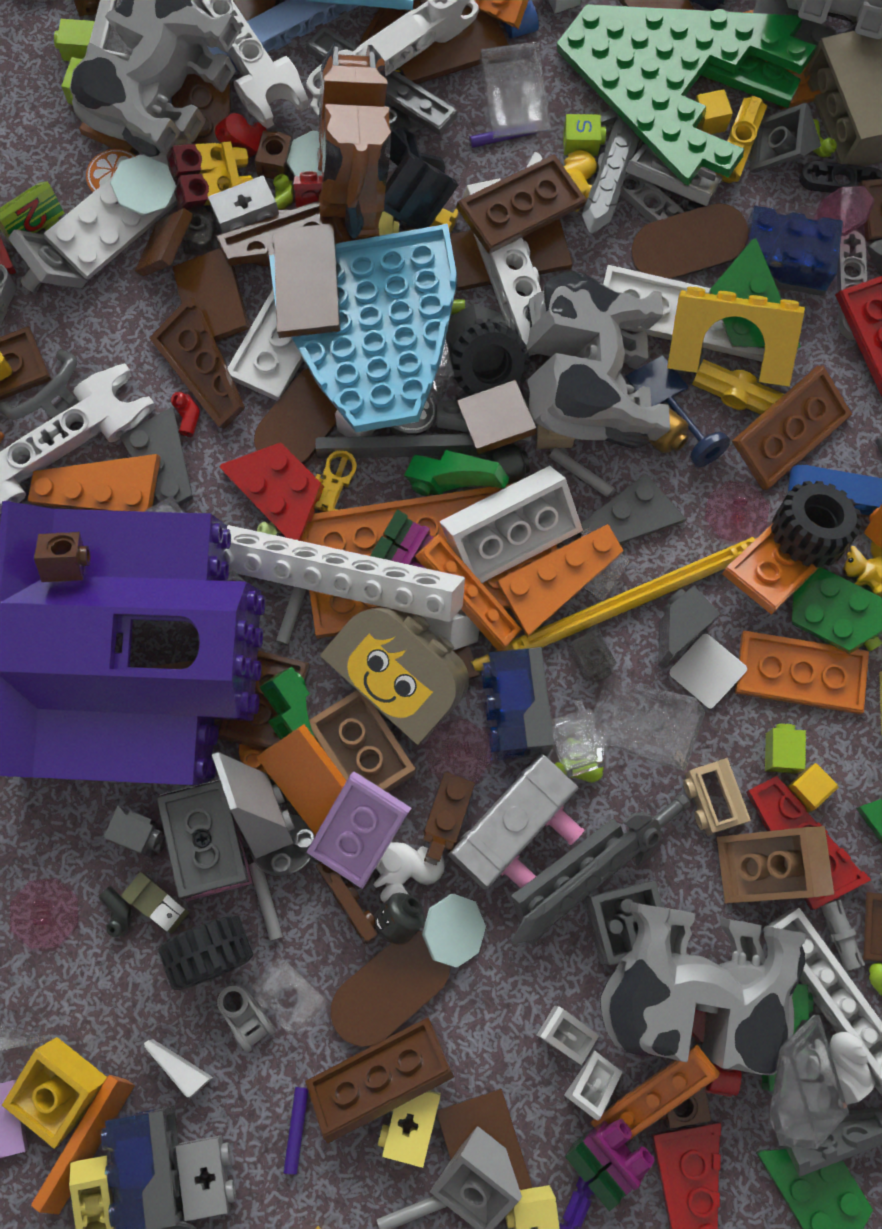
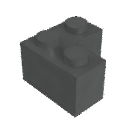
[583,881,663,965]

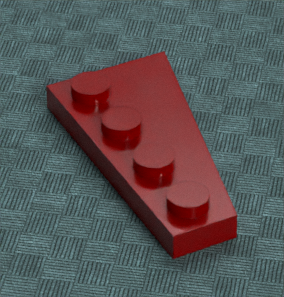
[746,776,871,910]

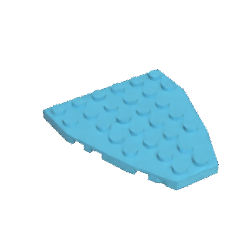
[269,224,458,433]

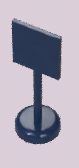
[625,355,730,468]

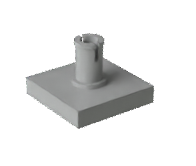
[8,229,87,292]

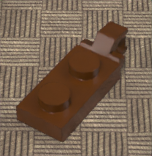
[422,772,475,865]
[316,862,378,945]

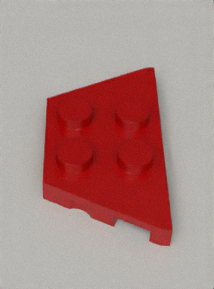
[219,442,325,542]

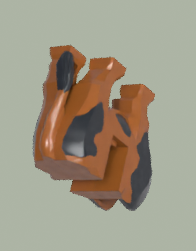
[317,42,391,240]

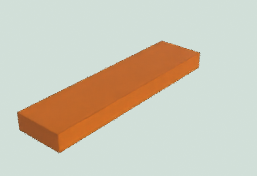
[415,534,522,652]
[591,1044,720,1141]
[31,1075,135,1215]

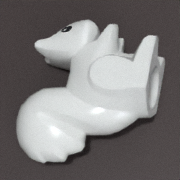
[373,842,445,903]
[808,1032,875,1106]

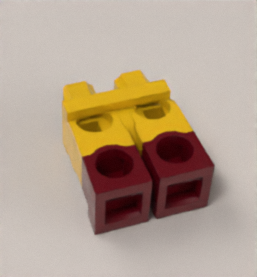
[166,141,253,210]

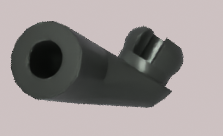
[98,886,132,938]

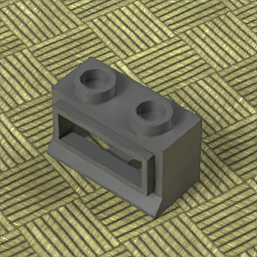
[103,806,166,859]

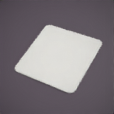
[670,634,747,708]

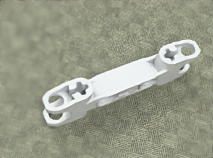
[192,0,309,128]
[306,0,479,118]
[0,364,155,514]

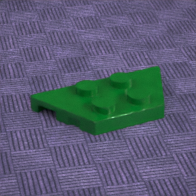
[709,238,801,349]
[792,567,882,654]
[756,1149,873,1229]

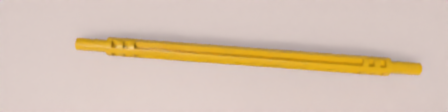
[471,537,757,671]

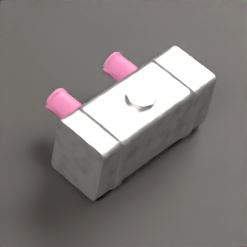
[448,754,585,889]

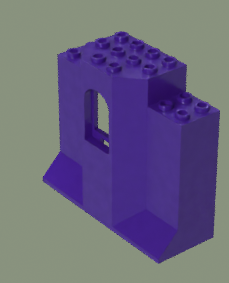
[0,501,265,785]

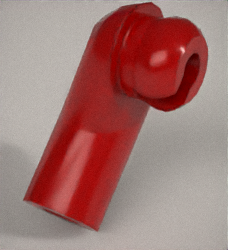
[171,392,200,437]

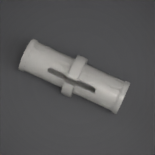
[820,899,865,971]

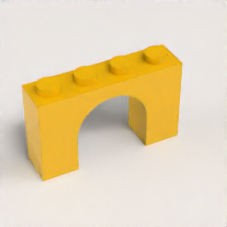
[667,287,805,387]

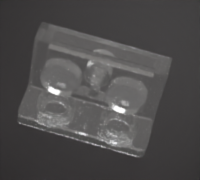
[551,699,608,778]

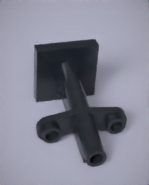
[383,127,459,229]

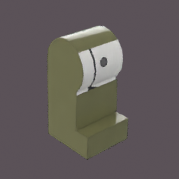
[121,872,190,934]

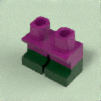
[370,509,433,568]
[565,1119,655,1212]

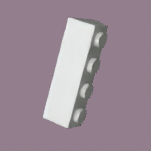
[439,466,583,583]

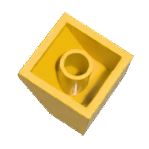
[2,1037,107,1149]

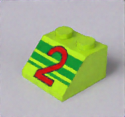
[0,181,65,246]

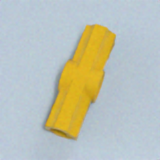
[715,96,767,183]
[692,359,784,415]

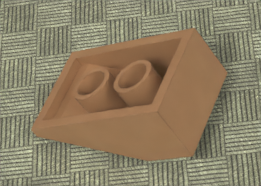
[717,826,834,903]

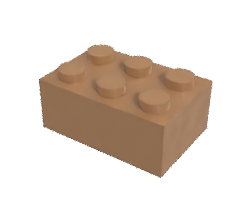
[309,690,416,793]

